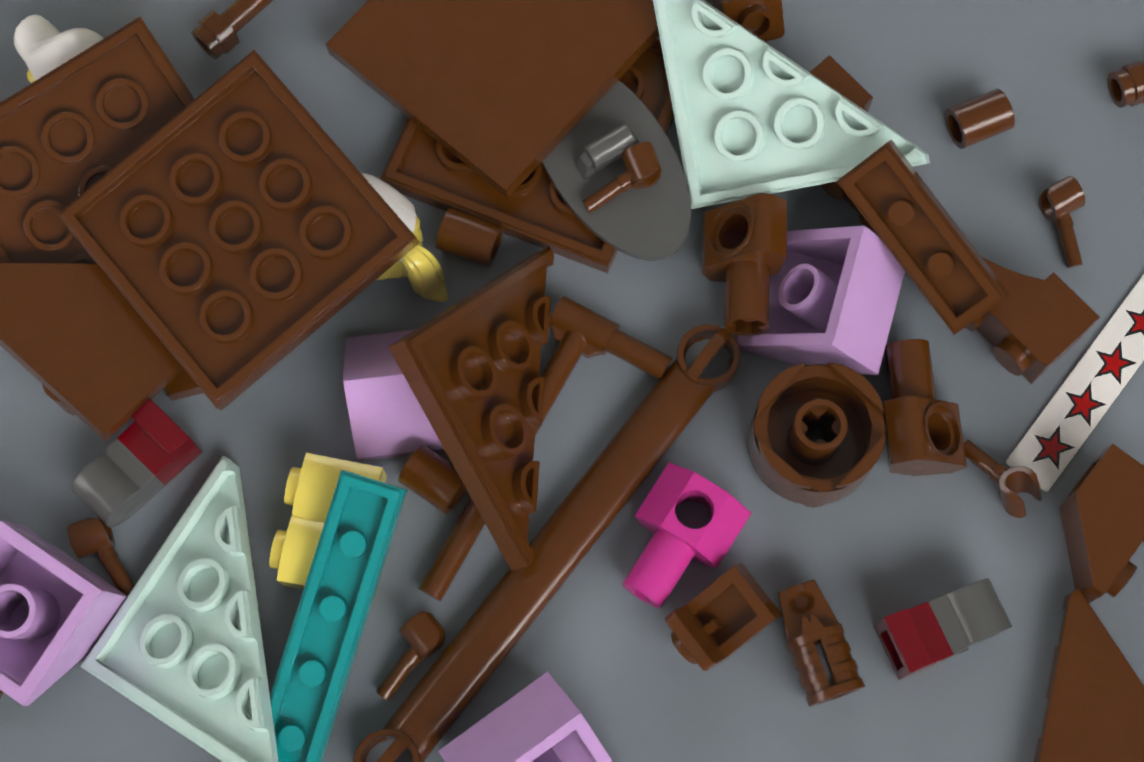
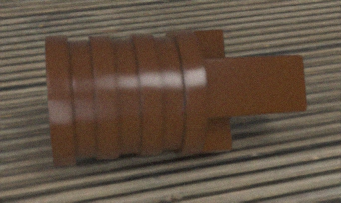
[778,580,865,707]

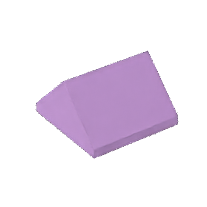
[343,329,445,462]

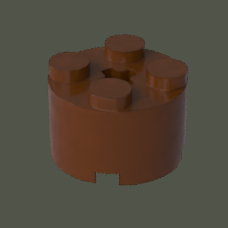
[747,363,886,508]

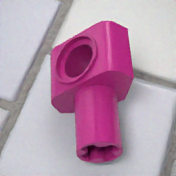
[622,462,751,609]

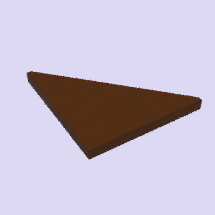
[388,246,554,571]
[0,263,184,442]
[1034,588,1144,762]

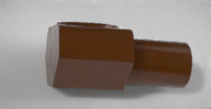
[702,193,787,336]
[883,339,967,476]

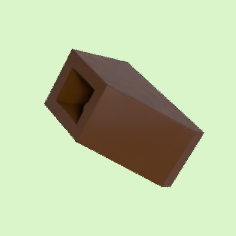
[1060,444,1144,603]

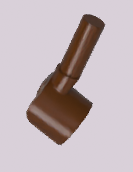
[582,142,661,214]
[1038,176,1085,268]
[964,440,1042,518]
[67,518,135,596]
[376,611,445,701]

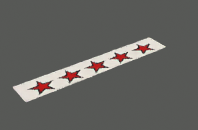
[1006,274,1144,492]

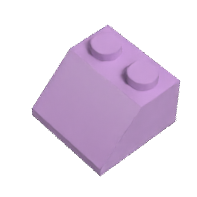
[737,225,905,375]
[0,519,128,706]
[438,671,613,762]

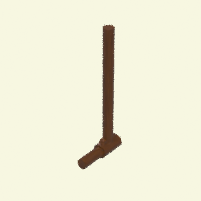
[418,296,673,602]

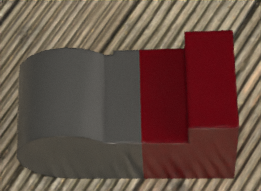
[72,398,202,527]
[874,578,1012,680]

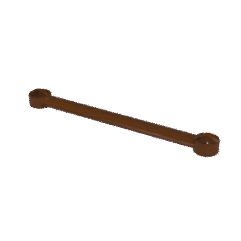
[353,324,740,762]

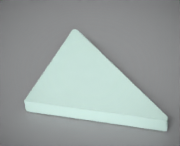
[653,0,930,209]
[80,456,279,762]

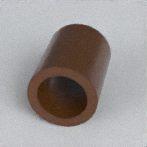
[945,89,1015,149]
[436,208,504,267]
[398,445,467,514]

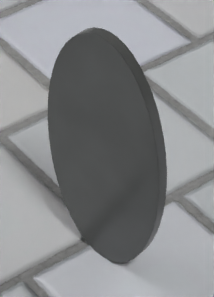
[541,80,691,261]

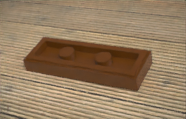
[837,139,1009,335]

